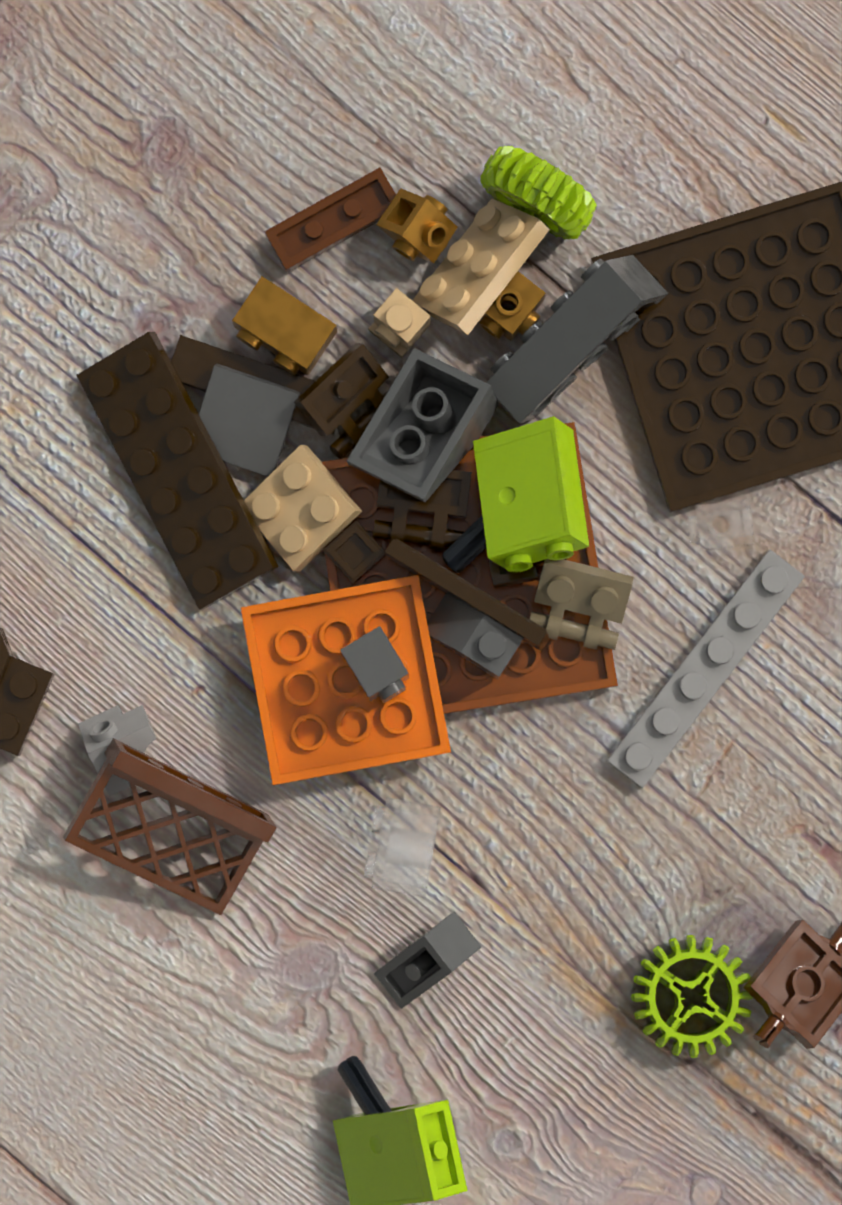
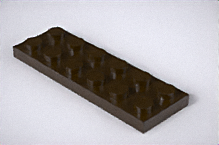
[76,332,279,610]

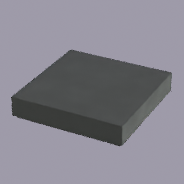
[199,364,301,476]

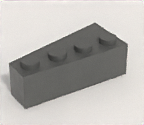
[486,255,669,424]

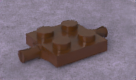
[743,919,842,1049]

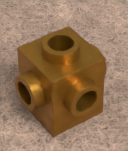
[376,188,458,264]
[478,271,546,341]

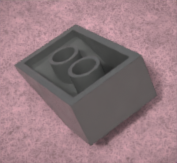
[347,348,499,502]

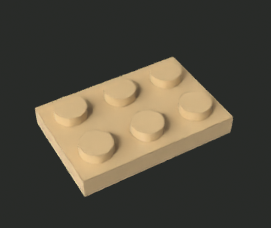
[412,198,550,335]

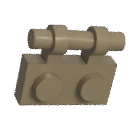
[530,559,634,650]

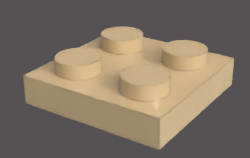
[244,445,362,572]

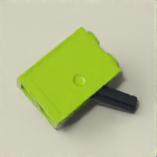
[442,416,589,573]
[332,1056,468,1205]

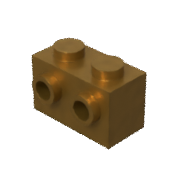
[232,276,337,375]

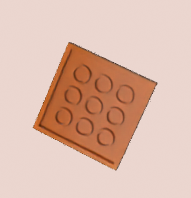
[241,575,451,786]

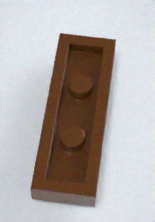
[264,167,396,273]

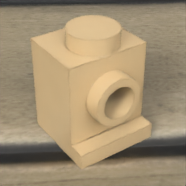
[368,288,431,358]

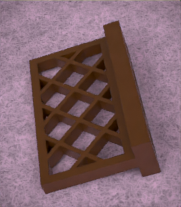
[63,738,277,915]

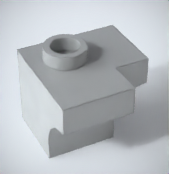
[78,705,157,796]

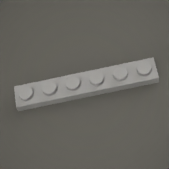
[606,549,805,789]

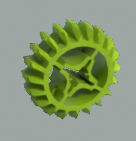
[480,146,597,239]
[631,935,753,1058]

